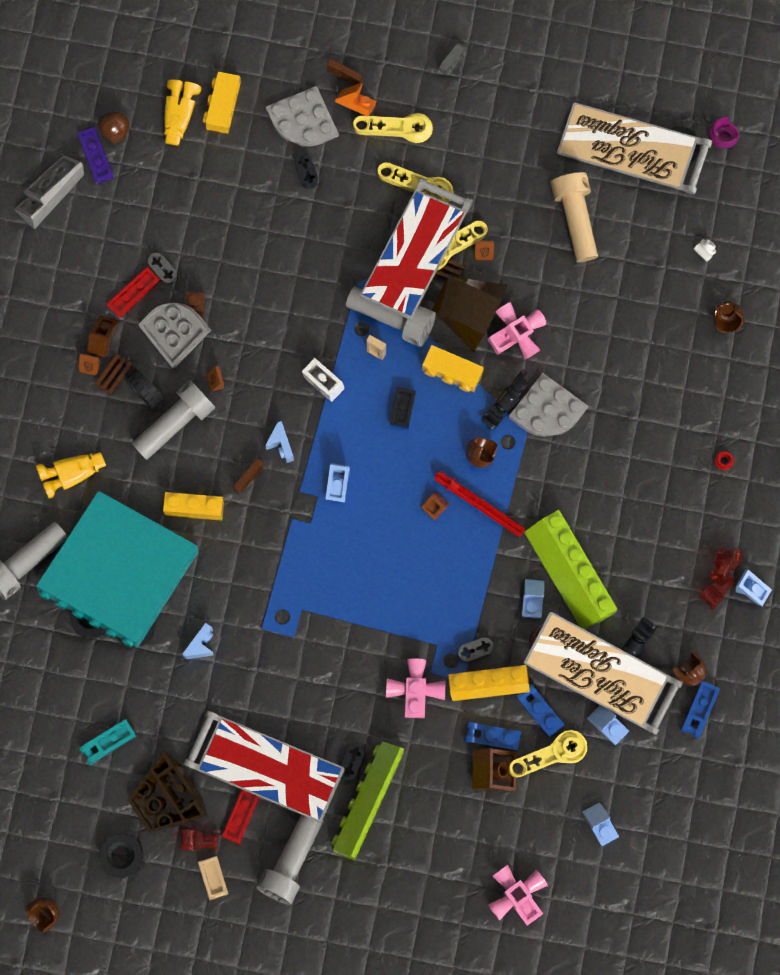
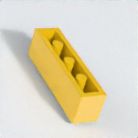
[448,665,530,701]

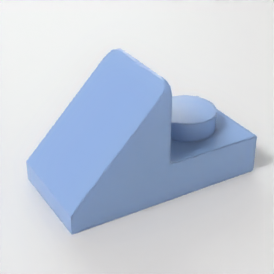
[266,421,294,463]
[326,463,350,502]
[736,569,772,606]
[522,579,544,619]
[183,623,214,659]
[587,705,629,746]
[582,802,619,847]

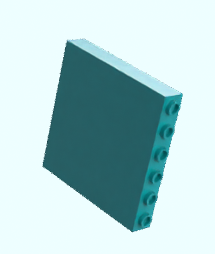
[36,491,199,648]

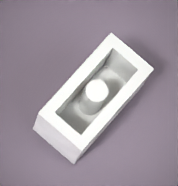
[302,358,345,402]

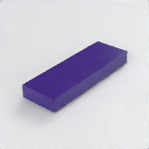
[77,127,114,184]

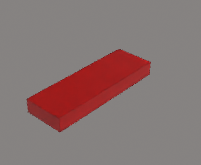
[106,266,161,319]
[221,789,260,844]

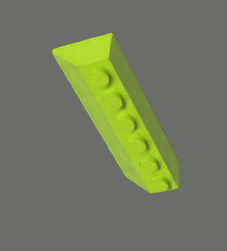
[524,510,618,630]
[331,741,404,861]

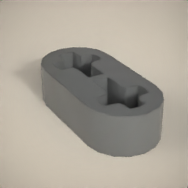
[439,43,467,75]
[148,253,177,285]
[457,638,493,663]

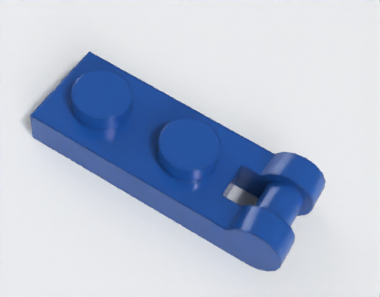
[681,681,720,739]
[515,683,564,737]
[464,722,521,752]

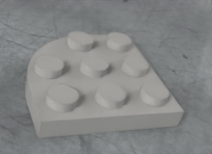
[266,86,339,146]
[138,303,211,368]
[509,373,589,437]

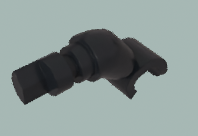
[481,369,528,430]
[621,616,657,658]

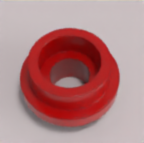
[715,451,734,470]

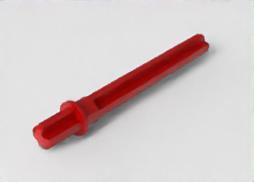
[434,471,525,537]

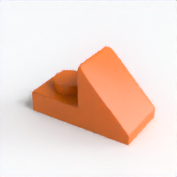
[335,83,376,116]

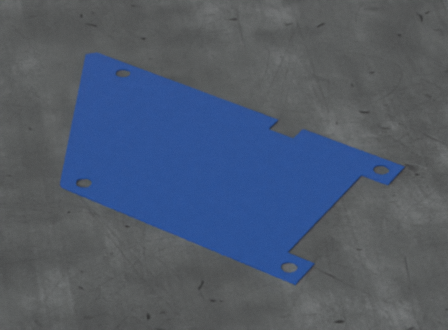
[262,278,527,678]

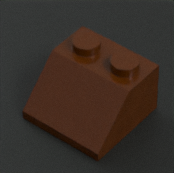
[472,748,517,792]

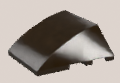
[432,276,507,352]
[128,750,207,833]

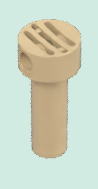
[550,172,598,262]

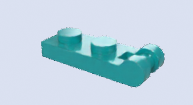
[79,719,137,765]

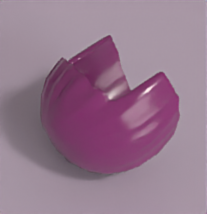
[709,117,739,149]

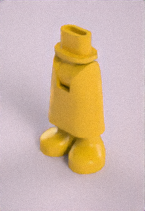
[164,80,202,146]
[36,452,106,499]

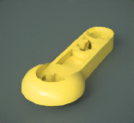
[353,113,433,143]
[378,162,454,203]
[438,221,488,270]
[508,730,587,778]

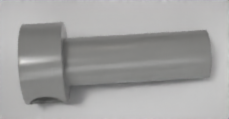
[346,286,436,347]
[131,380,215,460]
[0,522,68,600]
[256,815,324,905]

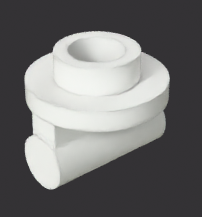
[694,240,716,262]

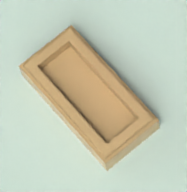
[366,335,386,360]
[198,856,229,900]

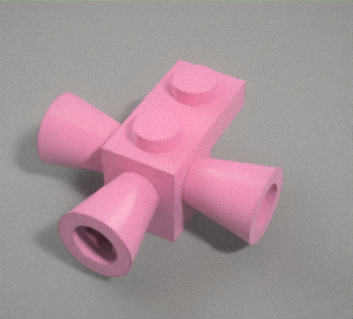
[488,302,546,360]
[386,659,445,718]
[488,865,548,926]

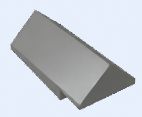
[14,155,84,229]

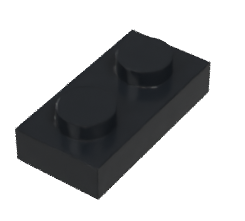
[390,387,416,429]

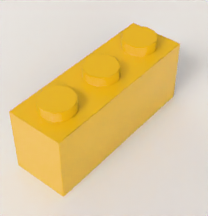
[203,72,241,134]
[422,345,484,392]
[163,492,224,520]

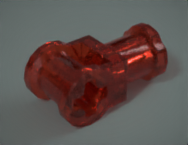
[710,547,742,583]
[698,571,737,610]
[179,830,219,851]

